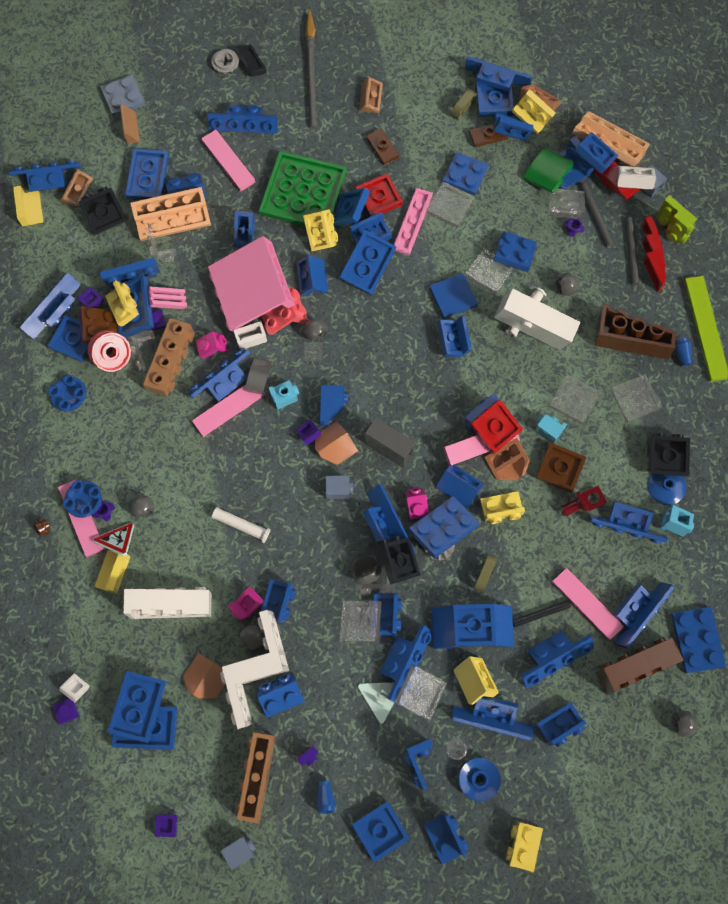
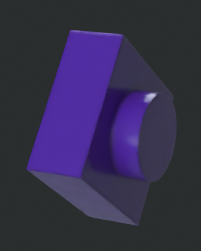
[77,286,105,308]
[148,309,166,332]
[296,419,321,446]
[53,699,80,725]
[297,746,319,767]
[155,814,178,837]

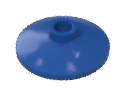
[648,475,686,505]
[459,758,501,802]

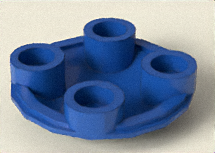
[48,375,86,412]
[63,480,102,518]

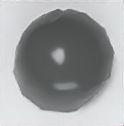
[352,555,382,585]

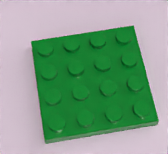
[259,151,347,226]

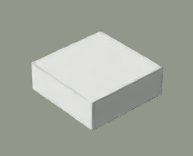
[59,674,89,703]

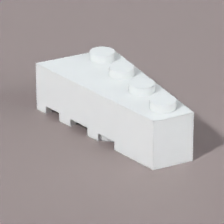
[123,587,211,619]

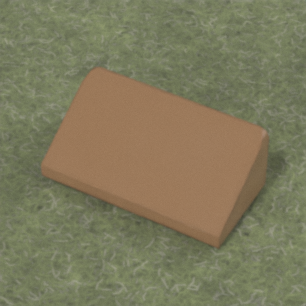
[359,76,383,113]
[120,104,140,144]
[60,169,93,208]

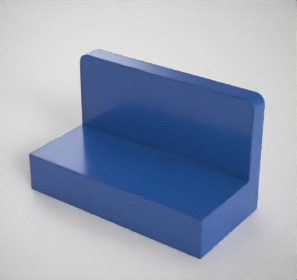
[493,113,533,141]
[296,255,328,296]
[436,464,484,508]

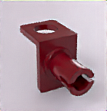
[561,486,607,517]

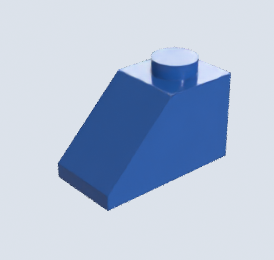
[320,385,348,427]

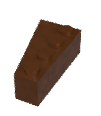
[594,303,676,360]
[596,637,684,695]

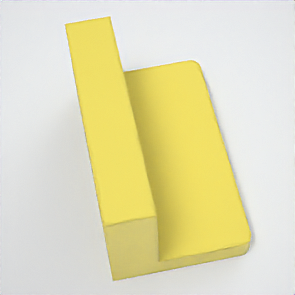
[13,186,43,226]
[95,550,130,594]
[454,656,499,704]

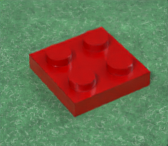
[356,173,403,216]
[469,399,523,454]

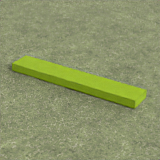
[684,276,728,382]

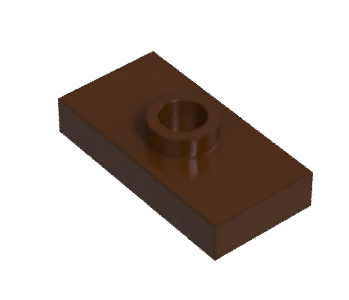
[469,124,508,148]
[366,128,399,165]

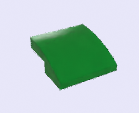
[524,148,574,193]

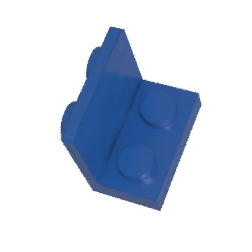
[559,136,593,190]
[404,739,433,790]
[423,813,469,864]

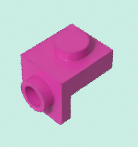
[195,331,228,358]
[405,488,429,520]
[228,587,264,621]

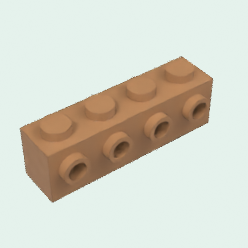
[143,318,194,397]
[235,732,276,823]

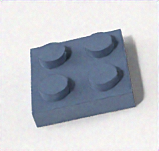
[100,74,145,117]

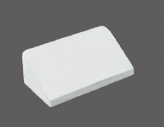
[617,166,656,189]

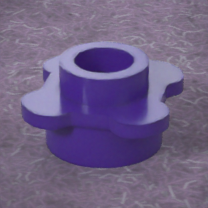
[563,217,585,237]
[92,500,115,521]

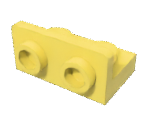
[512,89,556,134]
[303,210,338,251]
[105,280,139,327]
[480,491,525,524]
[506,821,543,872]

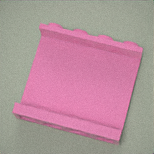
[208,236,294,332]

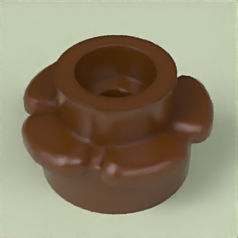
[33,518,51,537]

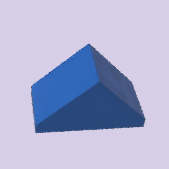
[233,211,256,248]

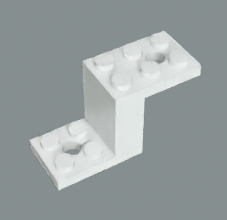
[220,610,289,729]

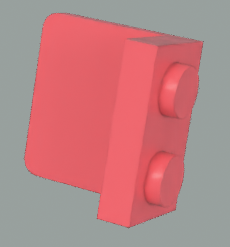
[261,287,309,335]

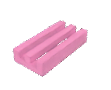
[148,287,187,309]

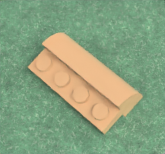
[572,111,650,167]
[131,187,211,241]

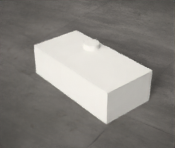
[494,289,580,350]

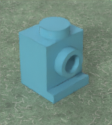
[268,380,299,410]
[535,414,567,444]
[660,505,694,537]

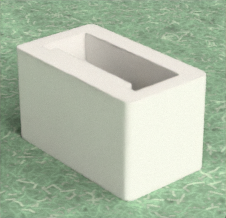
[234,322,267,349]

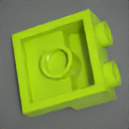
[656,195,697,244]

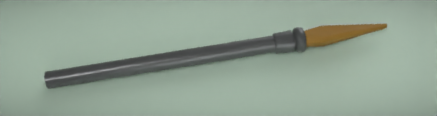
[305,10,317,129]

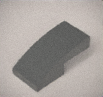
[245,359,272,395]

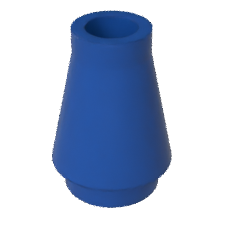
[674,338,693,367]
[316,781,337,814]

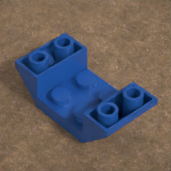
[432,604,514,649]

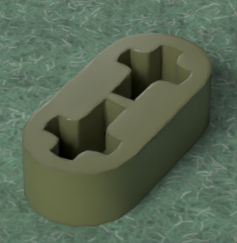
[451,89,477,120]
[474,555,497,593]

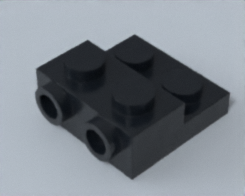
[78,187,127,236]
[647,433,690,477]
[373,536,421,585]

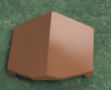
[315,421,358,465]
[484,438,530,481]
[183,653,226,698]

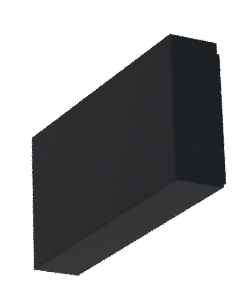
[235,45,267,77]

